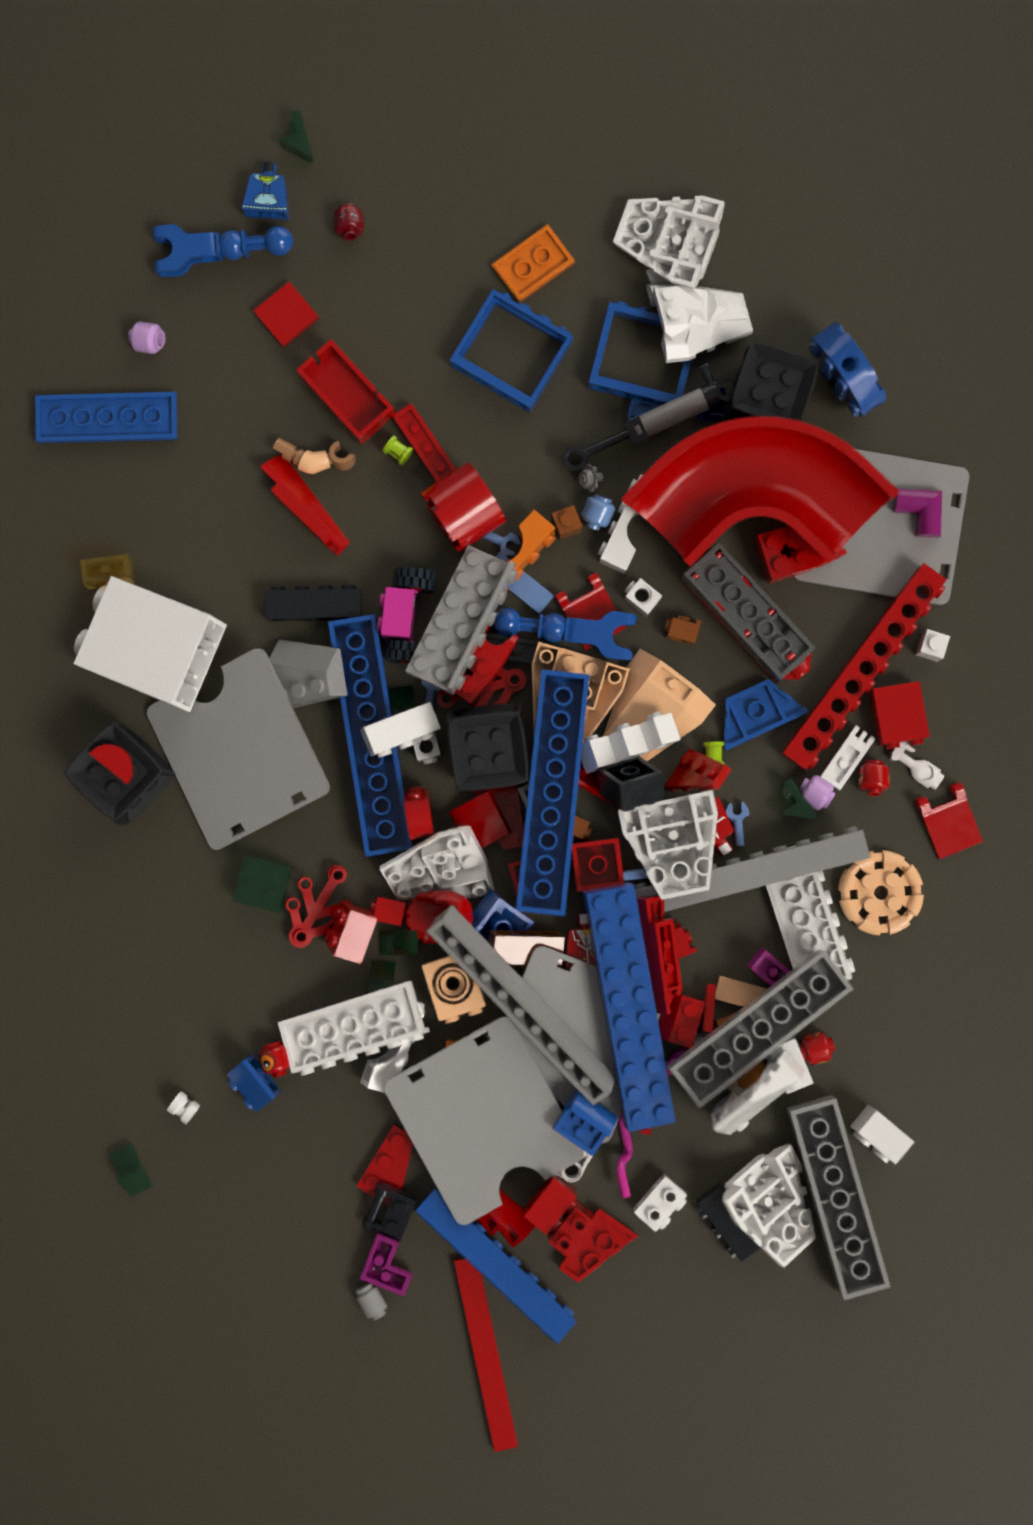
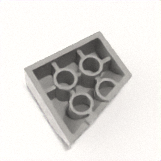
[269,639,347,708]

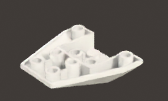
[380,826,495,900]

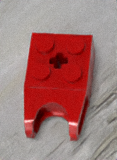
[754,526,847,584]
[455,625,519,707]

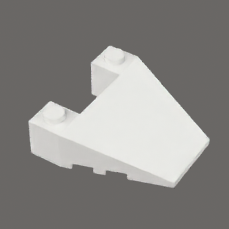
[711,1049,804,1135]

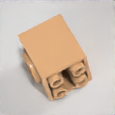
[422,955,486,1024]

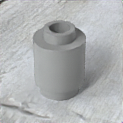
[355,1283,388,1321]

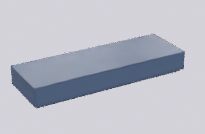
[496,552,554,615]

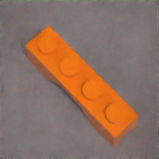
[505,510,556,592]

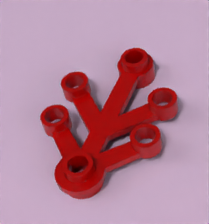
[437,668,526,709]
[285,864,352,948]

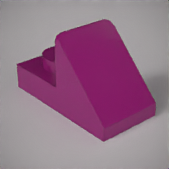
[747,947,790,986]

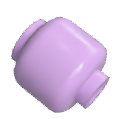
[128,321,165,354]
[798,775,836,810]

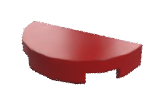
[89,744,133,784]
[702,984,716,1032]

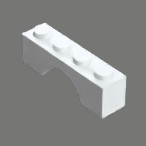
[598,474,643,574]
[360,1000,425,1093]

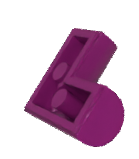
[894,488,943,538]
[359,1232,413,1297]

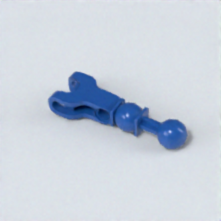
[152,224,293,277]
[492,607,637,660]

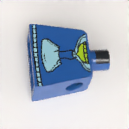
[242,162,289,220]

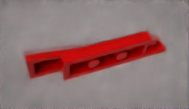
[260,454,350,556]
[636,895,683,1015]
[476,1189,536,1248]

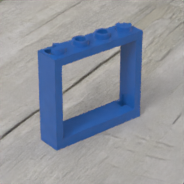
[450,289,573,413]
[588,301,691,405]

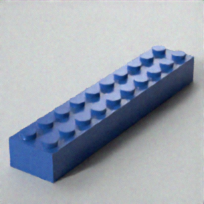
[328,614,414,857]
[516,670,590,916]
[582,882,676,1132]

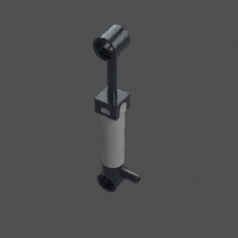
[563,363,737,471]

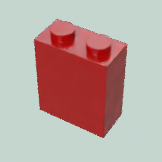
[869,681,930,750]

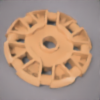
[838,850,924,936]

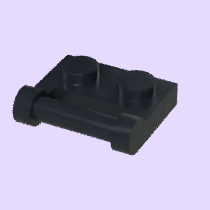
[361,1182,418,1242]

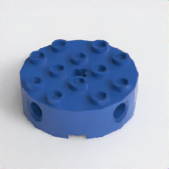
[808,322,887,417]

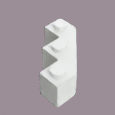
[581,712,681,774]

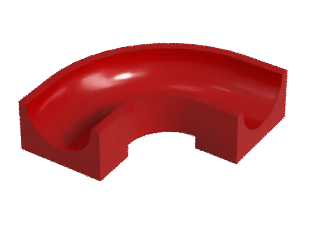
[621,416,900,567]

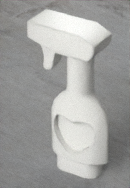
[889,742,944,790]

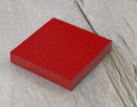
[253,282,319,348]
[449,791,512,848]

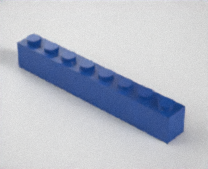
[413,1189,577,1344]

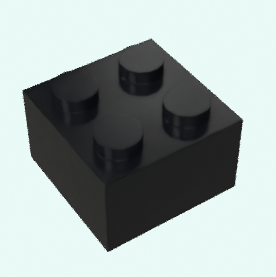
[598,756,665,811]

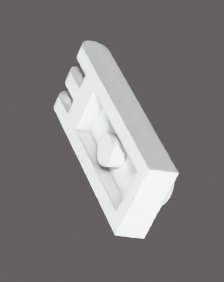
[820,725,876,790]

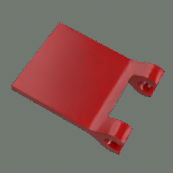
[555,572,626,651]
[914,782,983,859]

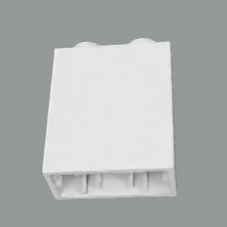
[74,576,227,712]

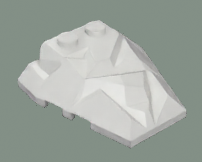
[613,196,725,289]
[646,282,753,363]
[618,790,718,899]
[723,1144,816,1267]

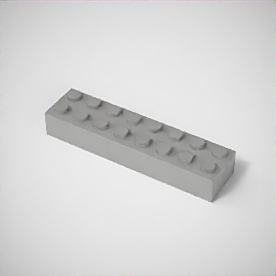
[667,949,853,1108]
[786,1095,891,1300]

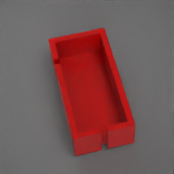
[296,339,395,445]

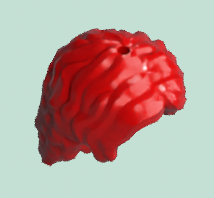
[404,890,473,944]

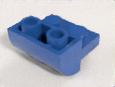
[552,1088,617,1157]

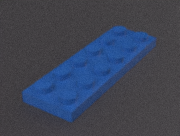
[35,392,178,443]

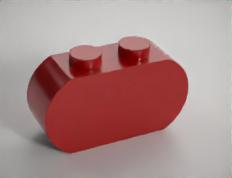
[404,786,435,840]

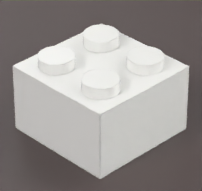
[850,1105,914,1164]

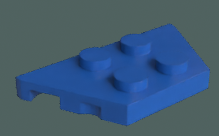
[724,679,808,751]

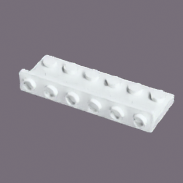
[766,845,855,980]
[278,981,430,1076]

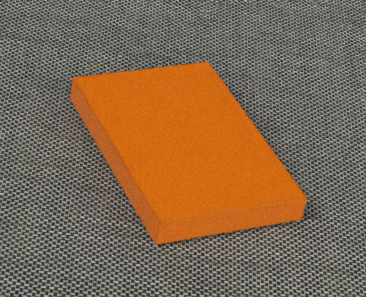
[491,224,575,303]

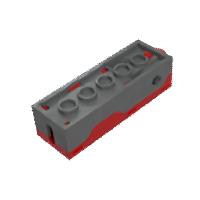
[681,543,816,683]

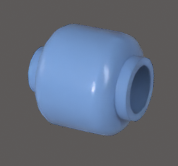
[581,494,615,531]

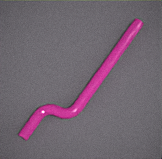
[616,1114,633,1198]

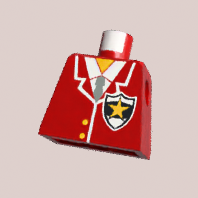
[565,914,595,968]

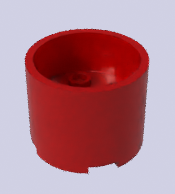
[420,462,506,553]

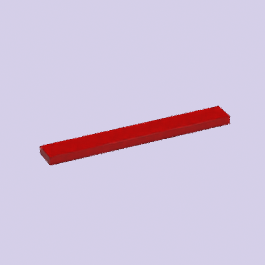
[454,1258,518,1452]

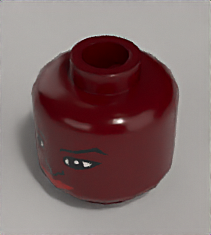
[333,203,365,241]

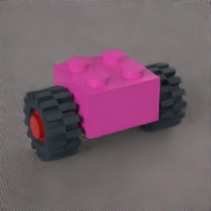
[377,567,437,665]

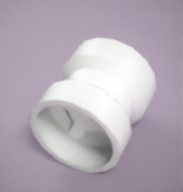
[167,1091,200,1125]

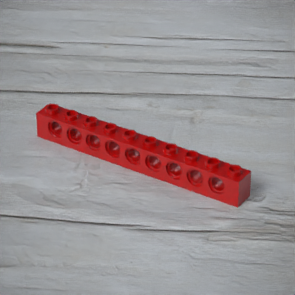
[780,563,947,771]

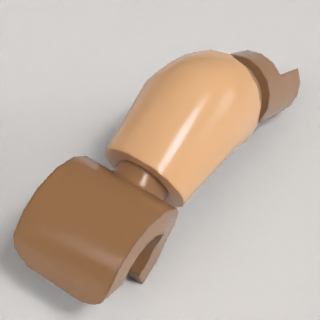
[273,438,356,474]

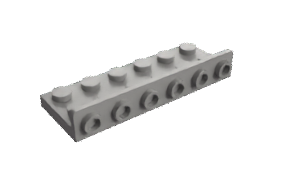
[406,545,518,695]

